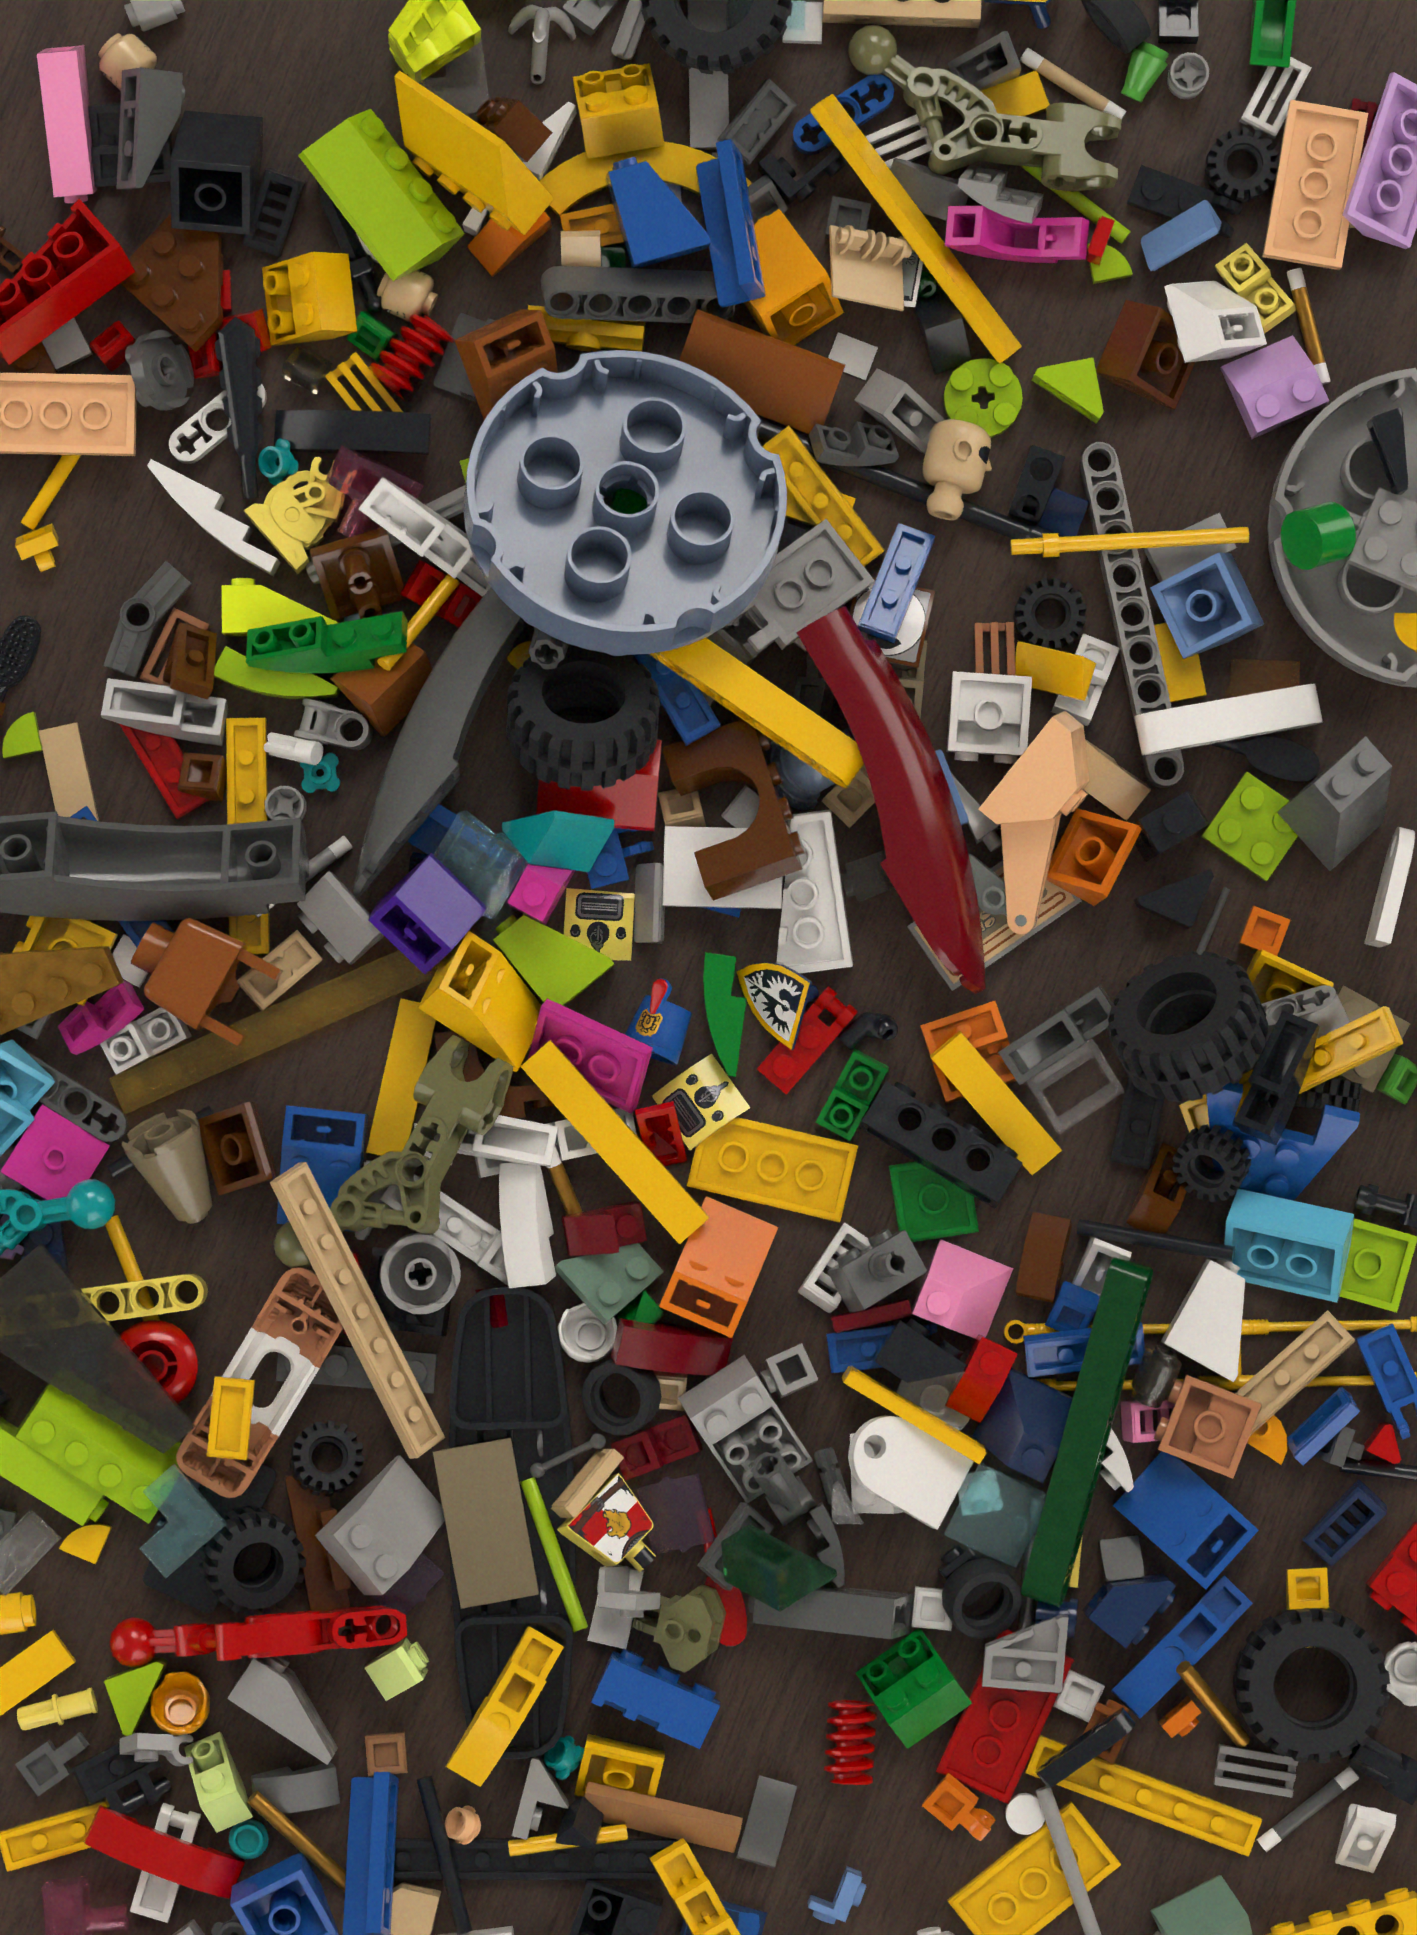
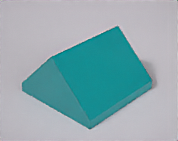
[502,811,614,872]

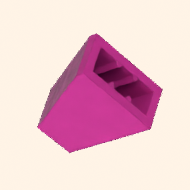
[507,864,576,926]

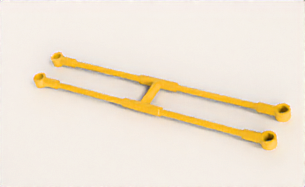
[1003,1316,1417,1391]

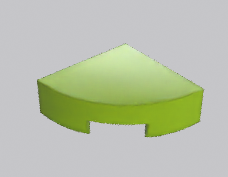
[1087,243,1133,284]
[2,711,43,759]

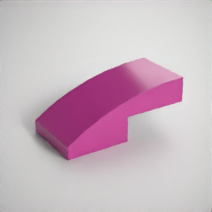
[58,980,144,1055]

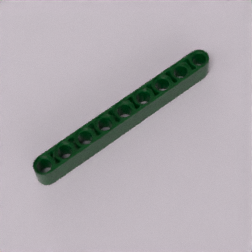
[1021,1257,1153,1607]

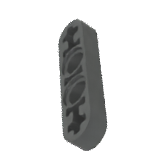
[20,1046,128,1142]

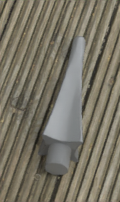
[950,771,1002,852]

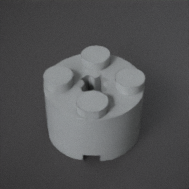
[380,1233,461,1314]

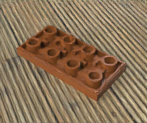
[679,309,845,434]

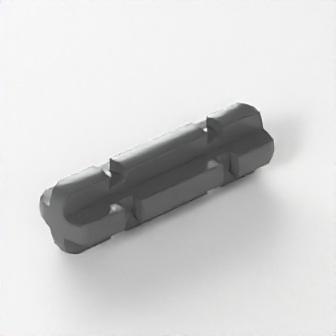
[814,1447,854,1525]

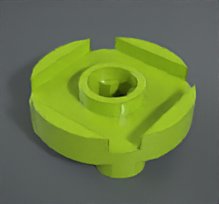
[943,358,1023,438]

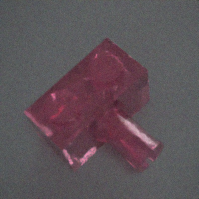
[325,445,424,537]
[42,1876,129,1935]

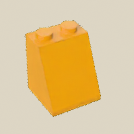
[743,209,844,345]

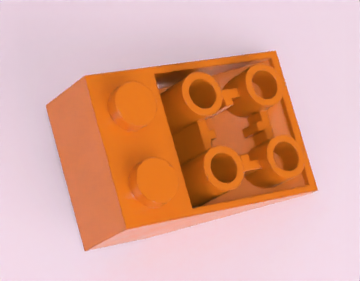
[659,1196,778,1338]

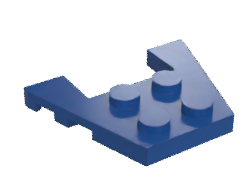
[1206,1082,1360,1201]

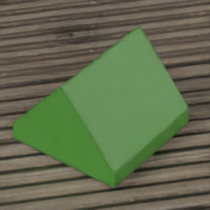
[1375,1054,1417,1105]

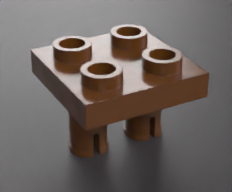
[310,527,406,620]

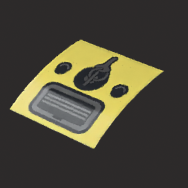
[564,888,635,961]
[652,1054,750,1150]

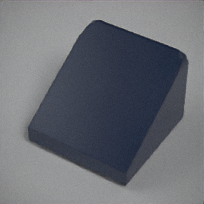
[1038,488,1090,536]

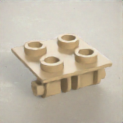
[829,225,913,311]

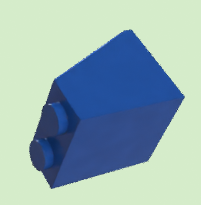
[606,157,711,269]

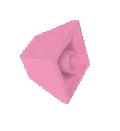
[911,1239,1013,1339]

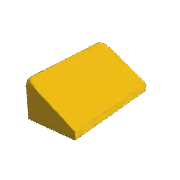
[1015,641,1096,701]

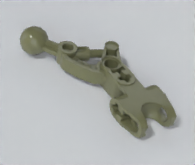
[848,25,1122,192]
[273,1035,514,1268]

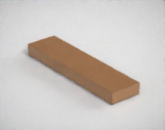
[584,1782,743,1853]

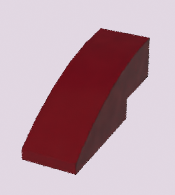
[611,1318,733,1375]

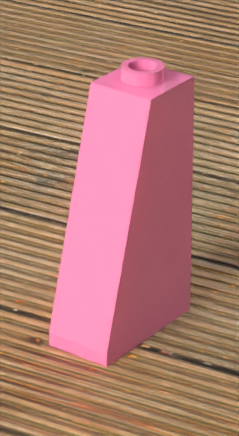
[37,45,97,203]

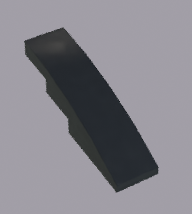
[274,410,431,455]

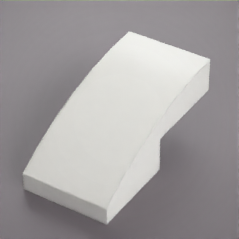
[1051,633,1120,726]

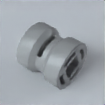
[1167,52,1209,100]
[265,786,307,820]

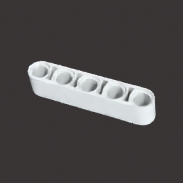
[1134,684,1323,756]

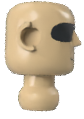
[922,419,992,520]

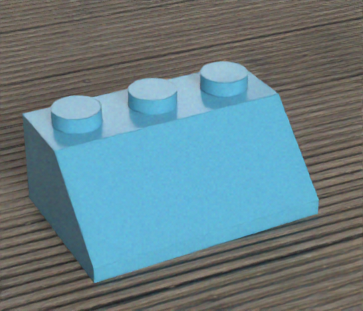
[1224,1189,1354,1303]

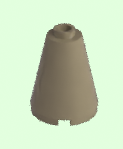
[122,1109,213,1224]

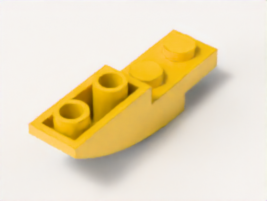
[445,1627,564,1787]

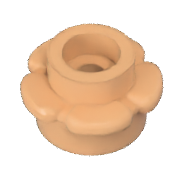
[445,1806,481,1845]

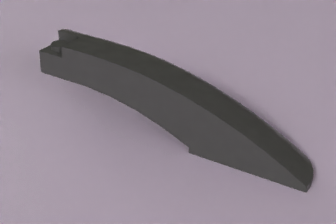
[353,587,529,899]
[0,811,309,921]

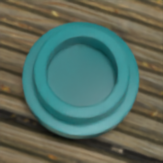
[229,1819,269,1859]

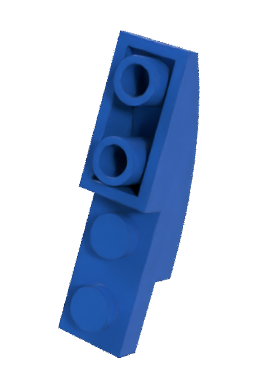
[1111,1575,1253,1719]

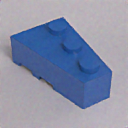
[591,1648,720,1749]

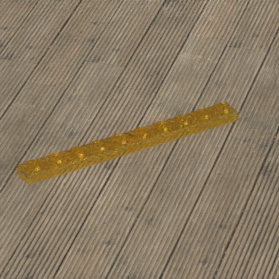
[109,926,478,1114]

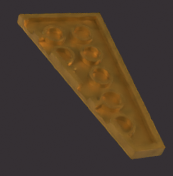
[0,946,124,1035]

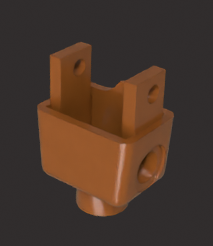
[131,918,283,1047]

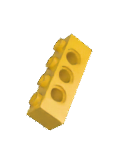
[1265,1888,1417,1935]

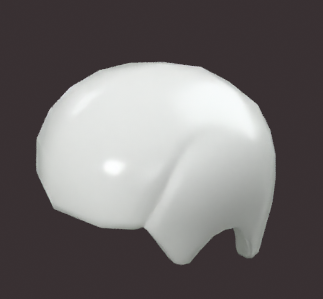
[557,1303,617,1363]
[1384,1641,1417,1706]

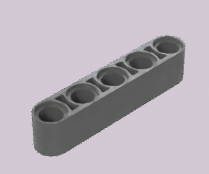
[540,266,735,323]

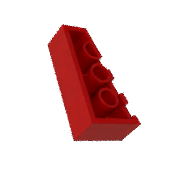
[0,198,135,365]

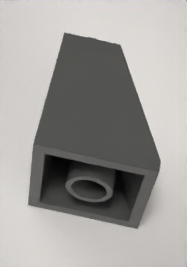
[1277,736,1392,871]

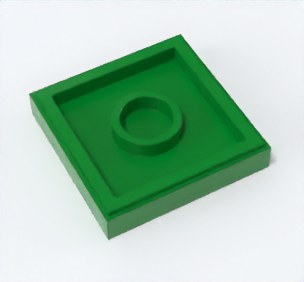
[889,1157,979,1242]

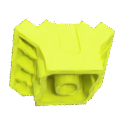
[388,0,481,83]

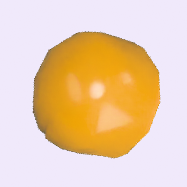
[150,1671,210,1736]

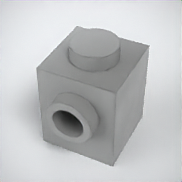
[760,1343,818,1399]

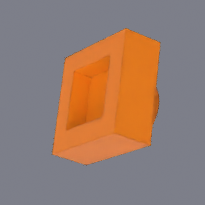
[1239,906,1291,956]
[1158,1696,1202,1738]

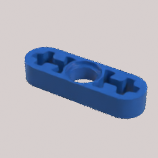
[793,74,894,155]

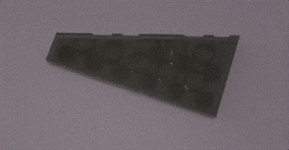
[0,1244,196,1453]

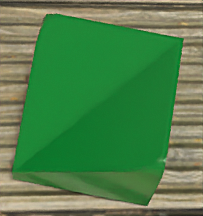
[617,1290,664,1324]

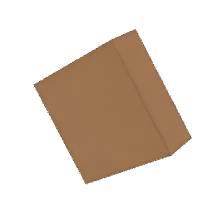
[365,1731,408,1776]

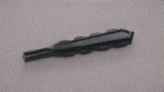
[215,317,263,499]

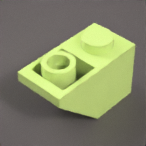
[364,1637,429,1701]
[184,1731,253,1833]

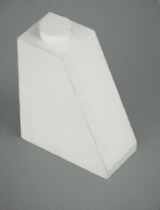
[1161,1259,1245,1382]

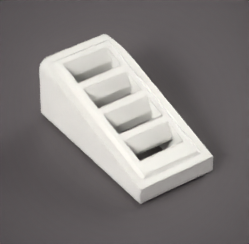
[798,1223,870,1313]

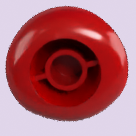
[107,1320,198,1411]

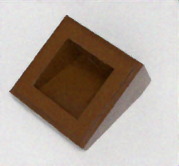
[178,753,227,801]

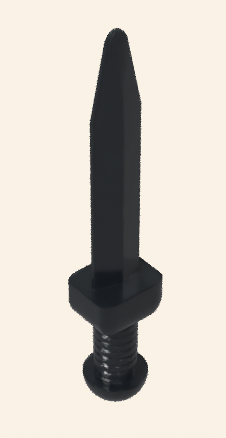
[317,181,383,313]

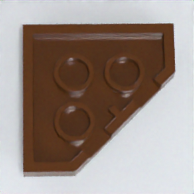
[120,214,224,352]

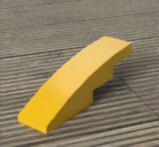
[649,1838,740,1935]

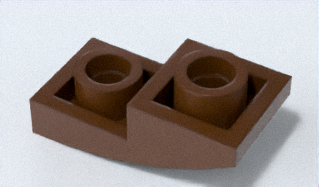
[1015,1212,1072,1303]

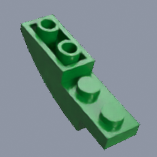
[246,611,408,673]

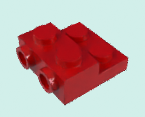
[1365,1522,1417,1635]

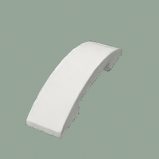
[380,1174,508,1285]

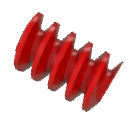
[369,314,454,401]
[824,1700,877,1785]

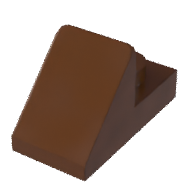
[163,622,217,700]

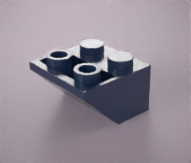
[1083,1573,1176,1648]

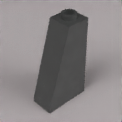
[749,1581,914,1639]

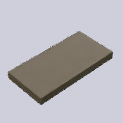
[433,1437,539,1609]

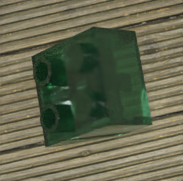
[721,1524,837,1612]

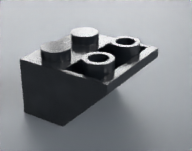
[569,1880,663,1935]

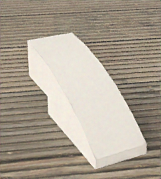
[434,1115,558,1167]
[499,1161,556,1288]

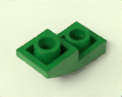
[816,1049,889,1141]

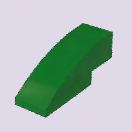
[1249,0,1296,68]
[703,952,747,1077]

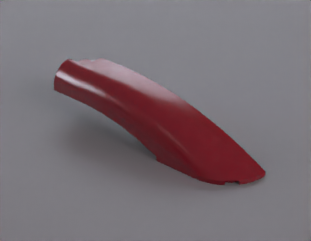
[796,606,986,993]

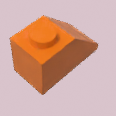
[467,211,552,277]

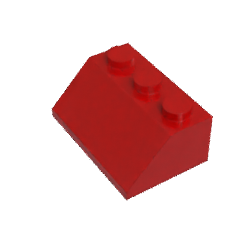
[536,740,662,831]

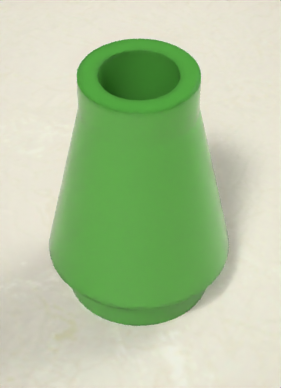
[1121,41,1169,103]

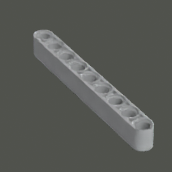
[1079,442,1184,788]

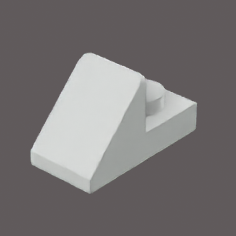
[1335,1804,1396,1873]

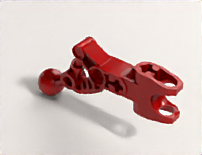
[109,1605,407,1668]

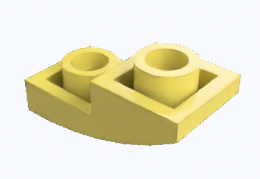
[1215,243,1296,334]

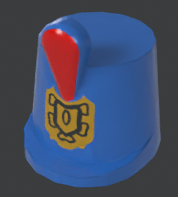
[622,978,692,1066]

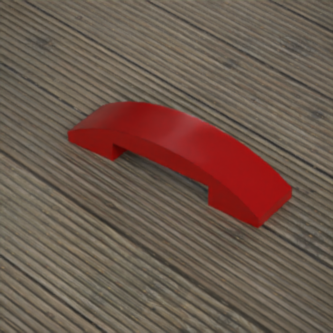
[84,1805,245,1899]

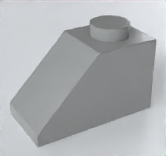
[855,368,945,454]

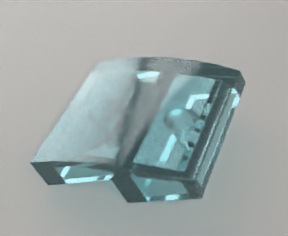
[434,810,528,919]
[944,1463,1047,1567]

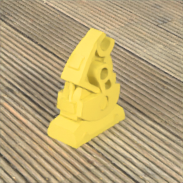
[244,457,345,574]

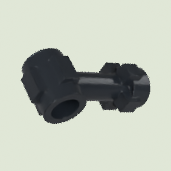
[1354,1184,1417,1228]

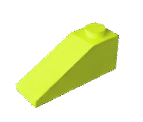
[222,578,338,637]

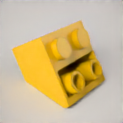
[573,63,665,159]
[262,251,357,346]

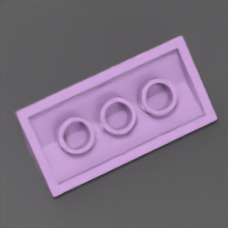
[1343,72,1417,249]

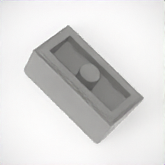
[634,863,665,944]

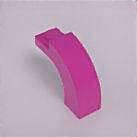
[945,205,1089,263]

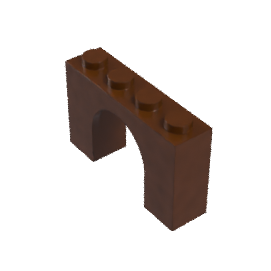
[662,719,805,901]

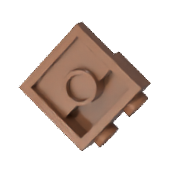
[1153,1375,1262,1479]

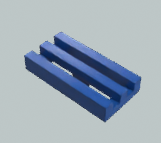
[1287,1387,1360,1466]

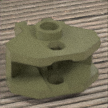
[632,1584,726,1672]

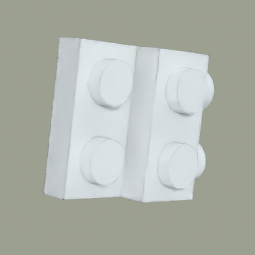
[946,671,1032,764]

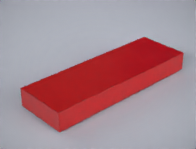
[119,724,211,820]

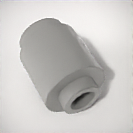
[124,0,185,32]

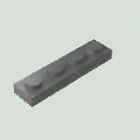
[276,1345,438,1394]

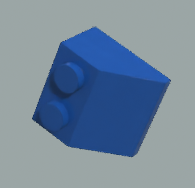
[230,1852,339,1935]

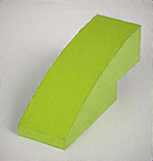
[214,646,341,700]

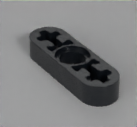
[1035,1708,1136,1788]

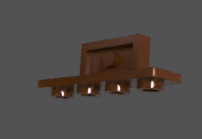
[285,1469,351,1627]

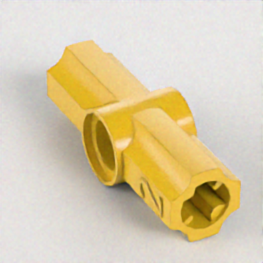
[528,305,646,352]

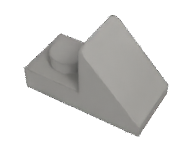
[512,1755,569,1840]

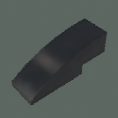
[1234,1011,1320,1145]

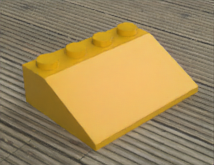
[394,70,554,235]

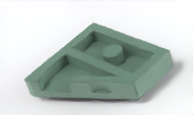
[555,1243,664,1325]

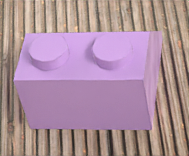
[1220,335,1329,439]

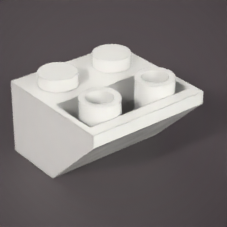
[1164,281,1267,363]

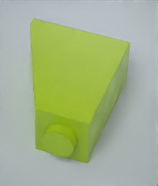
[493,915,615,1006]

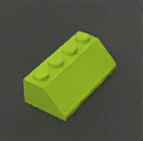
[298,109,465,281]
[15,1365,182,1524]

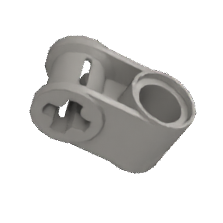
[294,698,373,750]

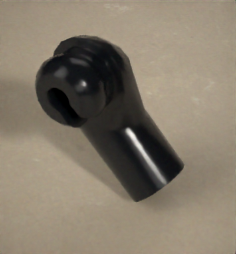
[838,1012,898,1050]

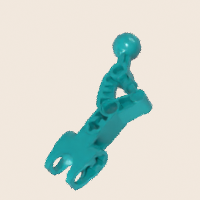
[0,1179,115,1255]

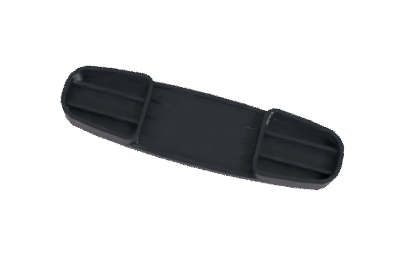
[449,1286,576,1759]

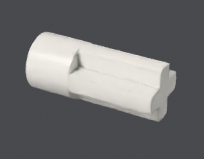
[264,732,323,765]

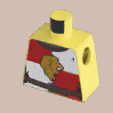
[557,1473,656,1572]

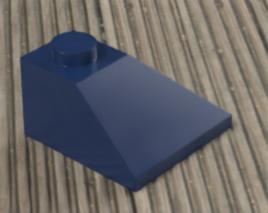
[973,1368,1073,1483]

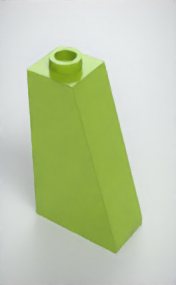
[0,1416,109,1526]

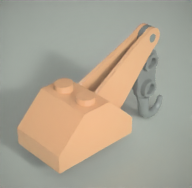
[969,711,1089,934]

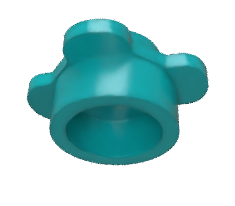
[258,439,298,485]
[300,753,340,793]
[544,1736,584,1780]

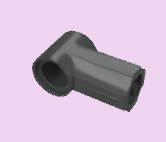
[750,1452,817,1527]

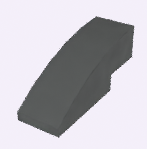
[998,984,1115,1085]

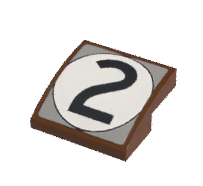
[850,577,935,668]

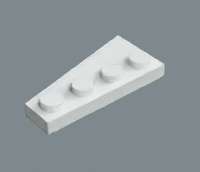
[776,809,853,973]

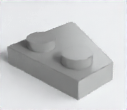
[982,1614,1069,1693]

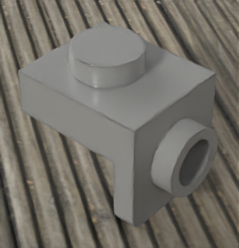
[597,1566,661,1617]

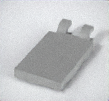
[725,519,875,659]

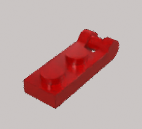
[757,986,858,1095]

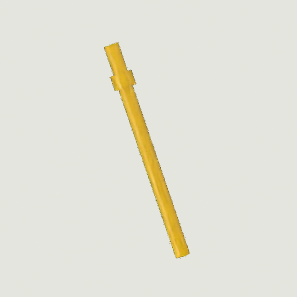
[1010,527,1249,557]

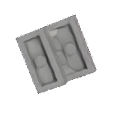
[958,165,1044,224]

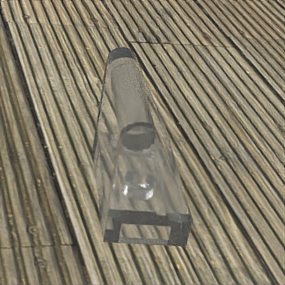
[1024,1039,1125,1135]

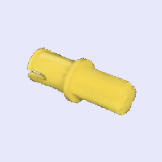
[17,1687,98,1730]

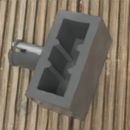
[827,1228,928,1313]

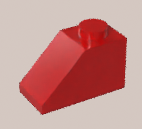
[945,1334,1018,1423]

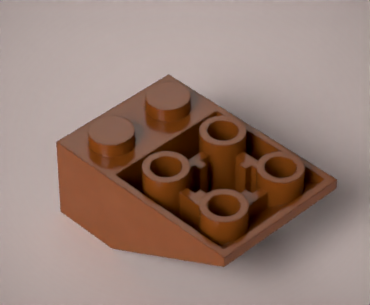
[454,309,558,420]

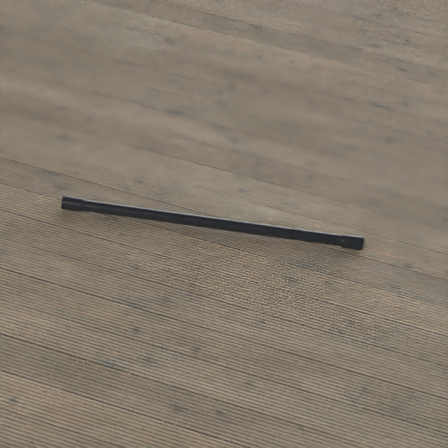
[590,350,1064,559]

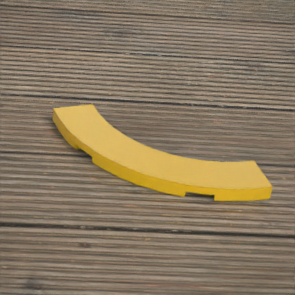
[539,141,752,217]

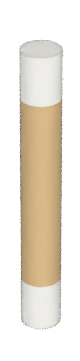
[1020,48,1127,119]

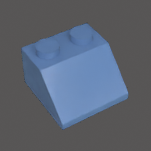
[1150,552,1264,659]

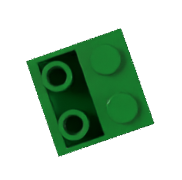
[856,1628,972,1749]

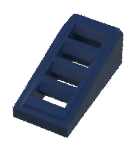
[1303,1479,1387,1567]

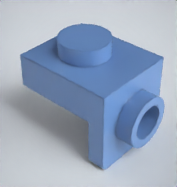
[807,1866,866,1924]

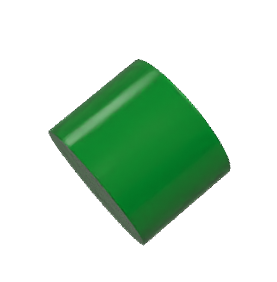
[1281,501,1356,570]

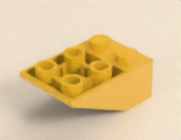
[418,931,541,1072]

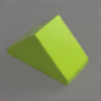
[1032,357,1104,424]
[104,1657,168,1736]

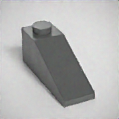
[117,67,185,190]

